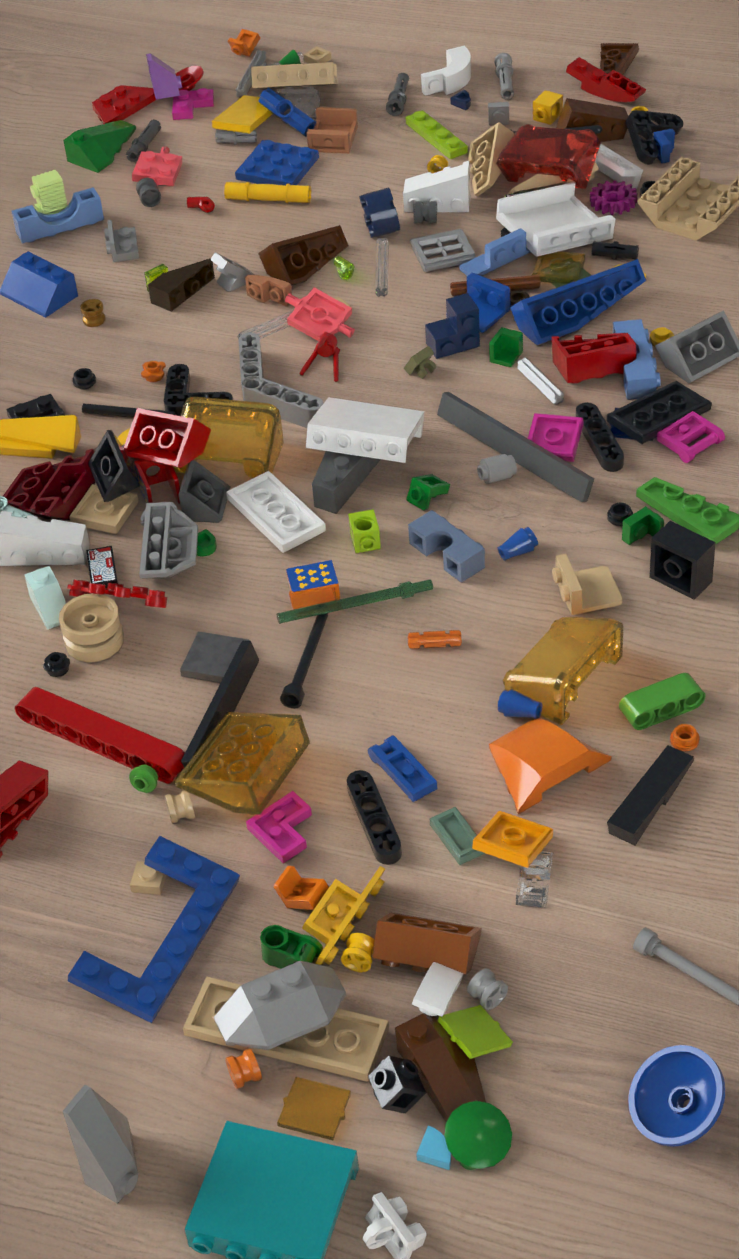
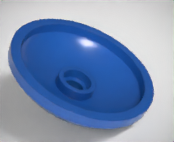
[628,1045,725,1147]

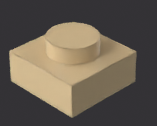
[303,46,332,63]
[130,861,167,895]

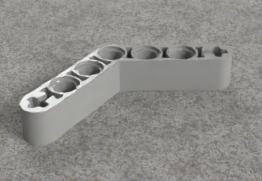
[238,332,323,428]

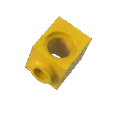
[533,90,563,125]

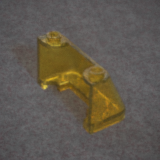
[173,397,284,479]
[503,617,624,725]

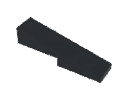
[607,745,694,846]

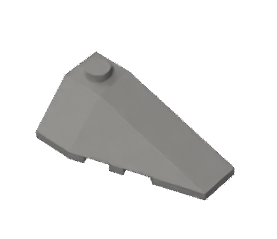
[63,1085,138,1204]

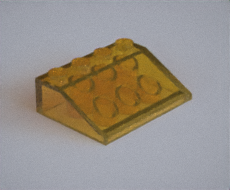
[174,712,310,815]

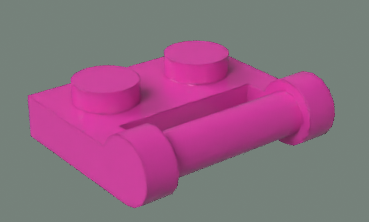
[657,411,725,463]

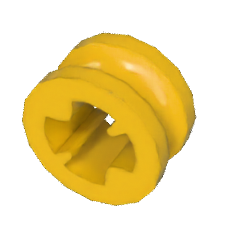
[427,155,448,174]

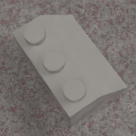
[655,310,739,383]

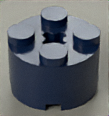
[359,187,400,238]

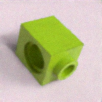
[348,509,381,553]

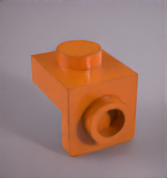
[228,29,260,57]
[274,866,329,910]

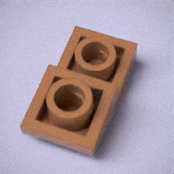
[245,275,292,307]

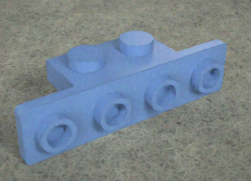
[460,228,531,276]

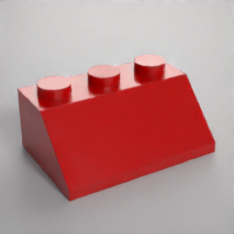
[124,408,212,468]

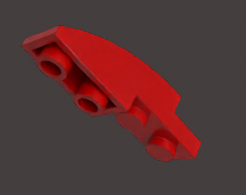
[566,57,646,102]

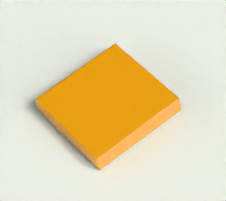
[472,811,553,868]

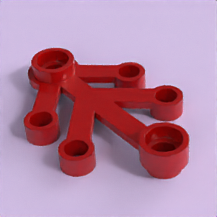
[67,580,167,608]

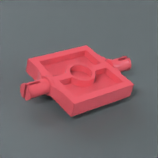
[132,146,182,186]
[285,287,355,341]

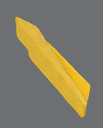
[0,415,81,459]

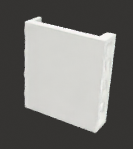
[496,182,615,257]
[306,397,425,463]

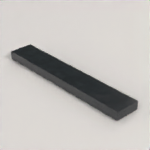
[181,641,259,782]

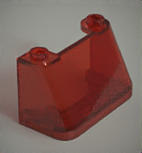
[496,124,601,189]

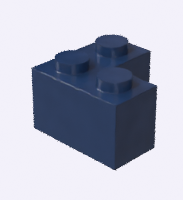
[425,293,480,359]

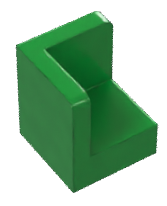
[489,327,523,367]

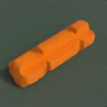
[408,630,462,649]

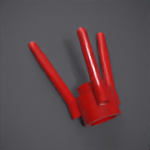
[299,332,340,382]

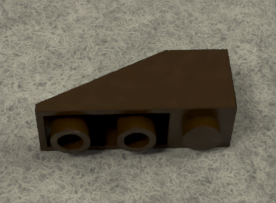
[148,258,215,312]

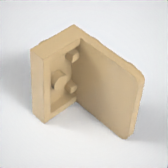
[552,554,622,615]

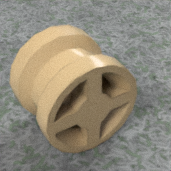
[165,789,195,824]

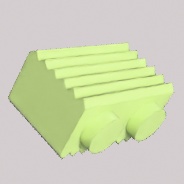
[30,170,68,215]

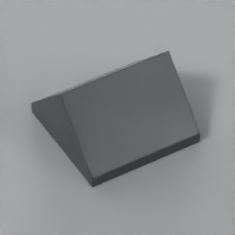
[179,460,231,523]

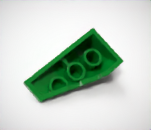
[63,120,136,173]

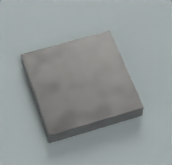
[180,631,250,683]

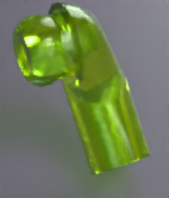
[334,256,355,280]

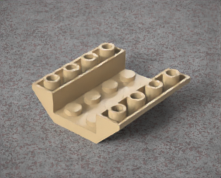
[638,157,739,240]

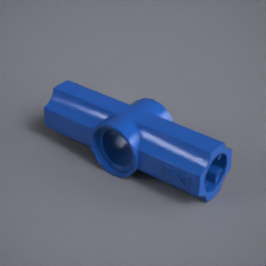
[258,87,316,137]

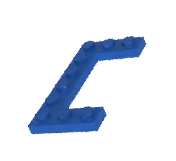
[68,836,240,1023]

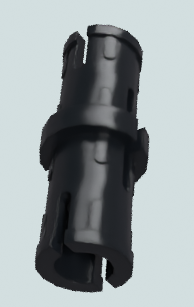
[592,241,639,260]

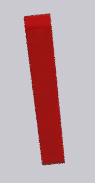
[15,687,185,784]

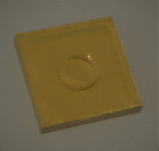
[532,251,585,284]

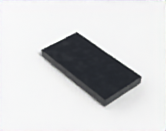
[606,381,712,444]

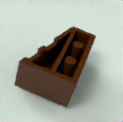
[555,98,628,148]

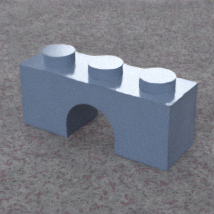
[408,510,485,583]

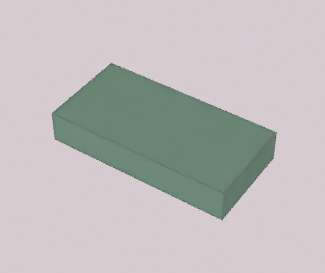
[430,807,485,865]

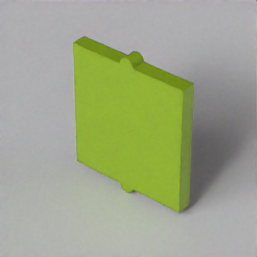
[437,1005,513,1059]

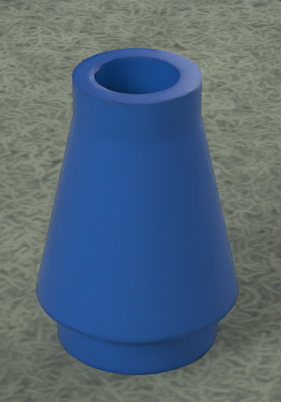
[497,527,538,561]
[498,689,542,719]

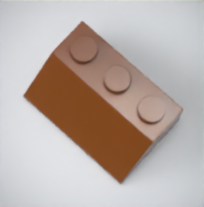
[372,912,482,975]

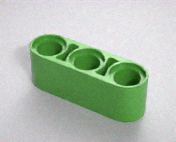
[619,673,706,730]

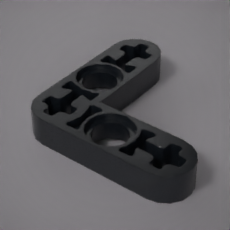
[626,110,684,165]
[164,364,234,416]

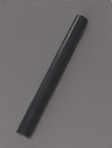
[82,403,177,418]

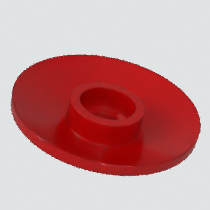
[176,66,204,91]

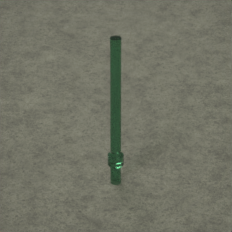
[277,579,433,624]

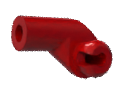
[187,197,215,213]

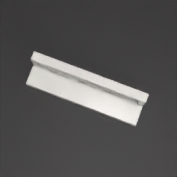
[567,135,643,189]

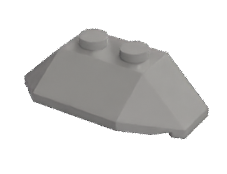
[139,502,198,579]
[214,961,346,1050]

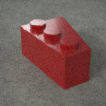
[0,760,48,858]

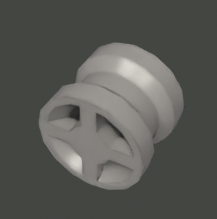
[467,968,508,1010]

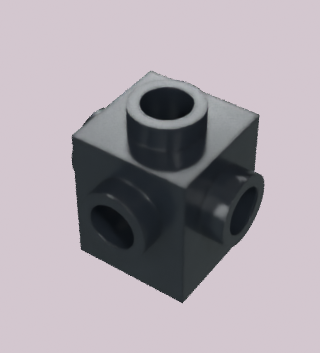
[368,1055,426,1114]

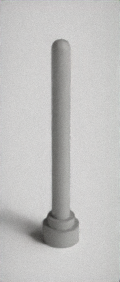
[633,927,739,1006]

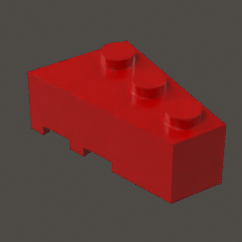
[551,333,636,383]

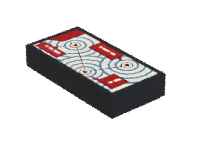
[86,546,118,588]

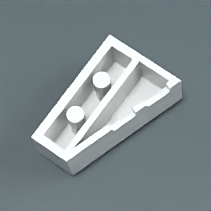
[403,161,471,212]

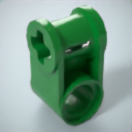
[260,925,323,969]

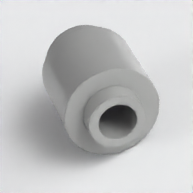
[477,454,517,484]

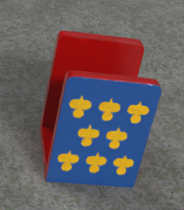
[134,460,180,504]

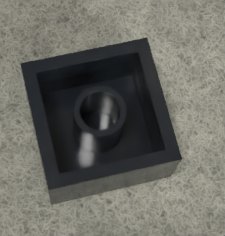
[649,521,716,600]

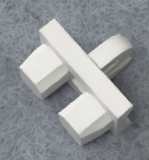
[363,1192,427,1259]

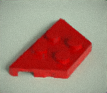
[92,85,156,124]

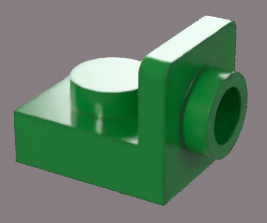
[406,474,450,510]
[622,506,664,545]

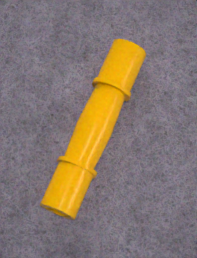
[224,182,312,203]

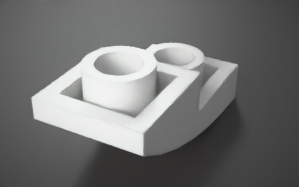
[412,962,464,1017]

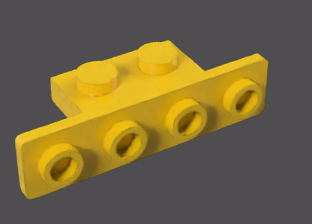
[302,866,385,965]

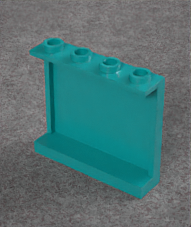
[184,1121,359,1259]

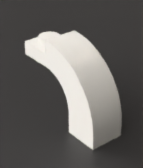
[421,45,471,96]

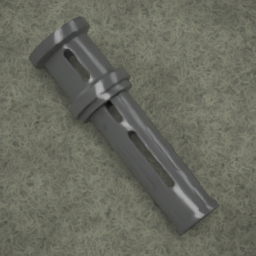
[386,73,410,116]

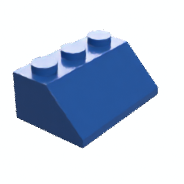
[0,251,78,318]

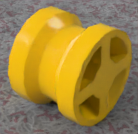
[341,933,375,973]

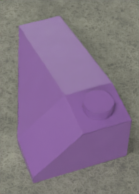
[146,53,182,100]

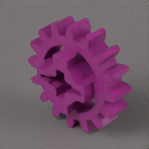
[590,180,638,215]

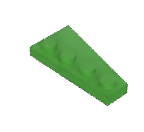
[636,477,739,545]

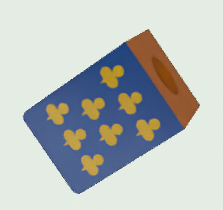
[286,560,341,617]

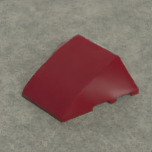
[3,449,95,520]

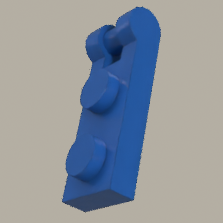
[367,735,437,802]

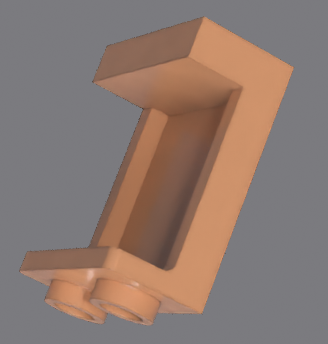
[307,107,358,154]

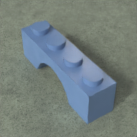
[11,187,104,243]
[613,319,661,400]

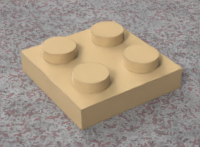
[69,484,139,534]

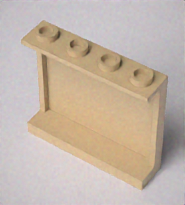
[251,62,338,89]

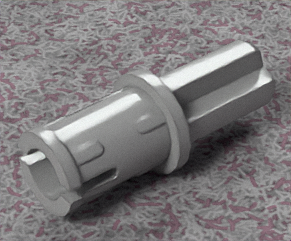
[215,129,257,145]

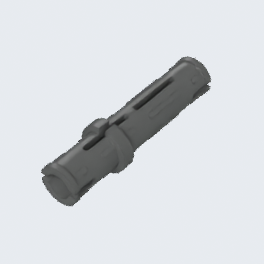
[126,119,161,162]

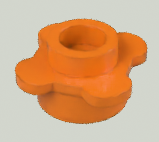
[141,361,166,382]

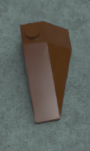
[258,225,349,286]
[395,1013,486,1122]

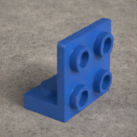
[446,272,510,333]

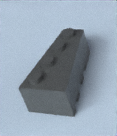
[312,451,381,514]

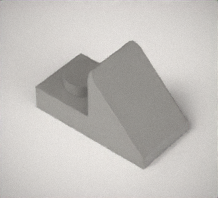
[211,252,254,292]

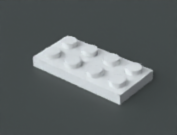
[226,471,326,553]

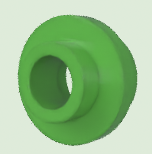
[129,765,158,793]

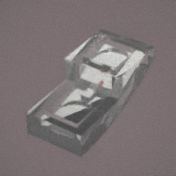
[516,852,553,908]

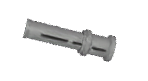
[494,53,514,100]

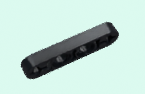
[576,402,624,472]
[347,770,402,865]

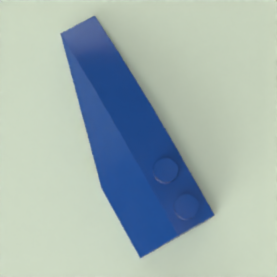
[510,259,646,345]

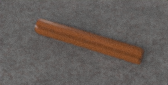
[450,275,541,296]

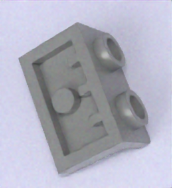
[104,220,139,262]

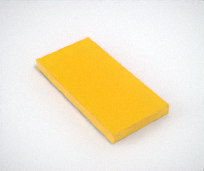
[212,95,274,134]

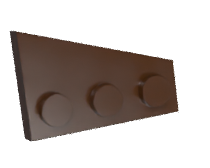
[600,43,639,75]

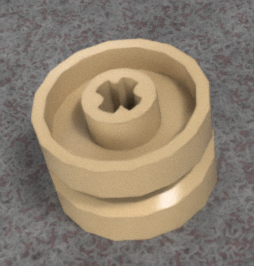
[59,594,124,662]

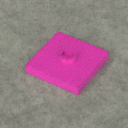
[528,413,584,462]

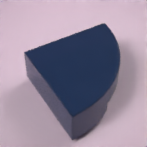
[450,89,471,111]

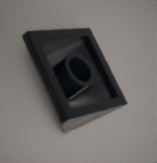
[88,430,140,502]

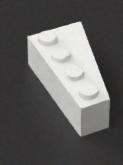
[0,511,90,566]

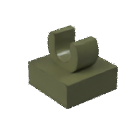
[404,346,436,379]

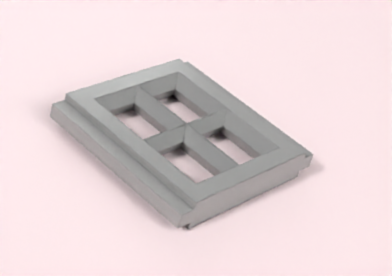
[410,229,476,272]

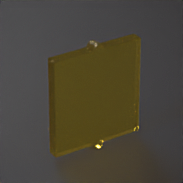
[277,1077,351,1141]

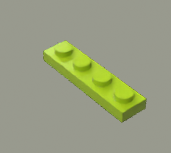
[405,110,468,160]

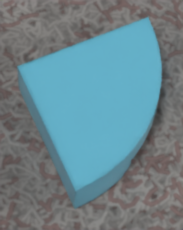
[417,1126,451,1170]

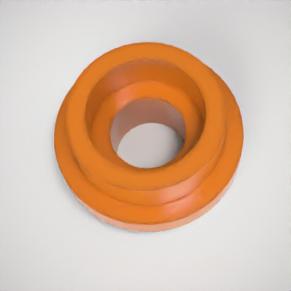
[670,724,700,751]

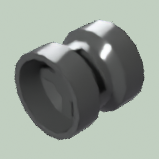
[136,178,161,207]
[414,201,437,224]

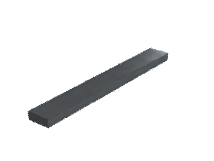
[437,392,595,503]

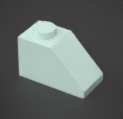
[24,566,66,630]

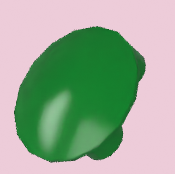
[444,1101,512,1170]

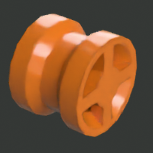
[225,1048,262,1089]

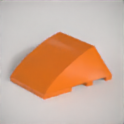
[489,718,612,814]

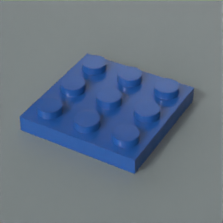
[235,140,319,186]

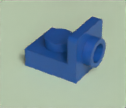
[653,129,675,164]

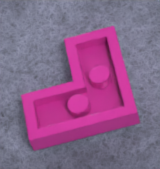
[172,88,214,120]
[246,791,312,864]

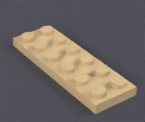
[183,976,389,1082]

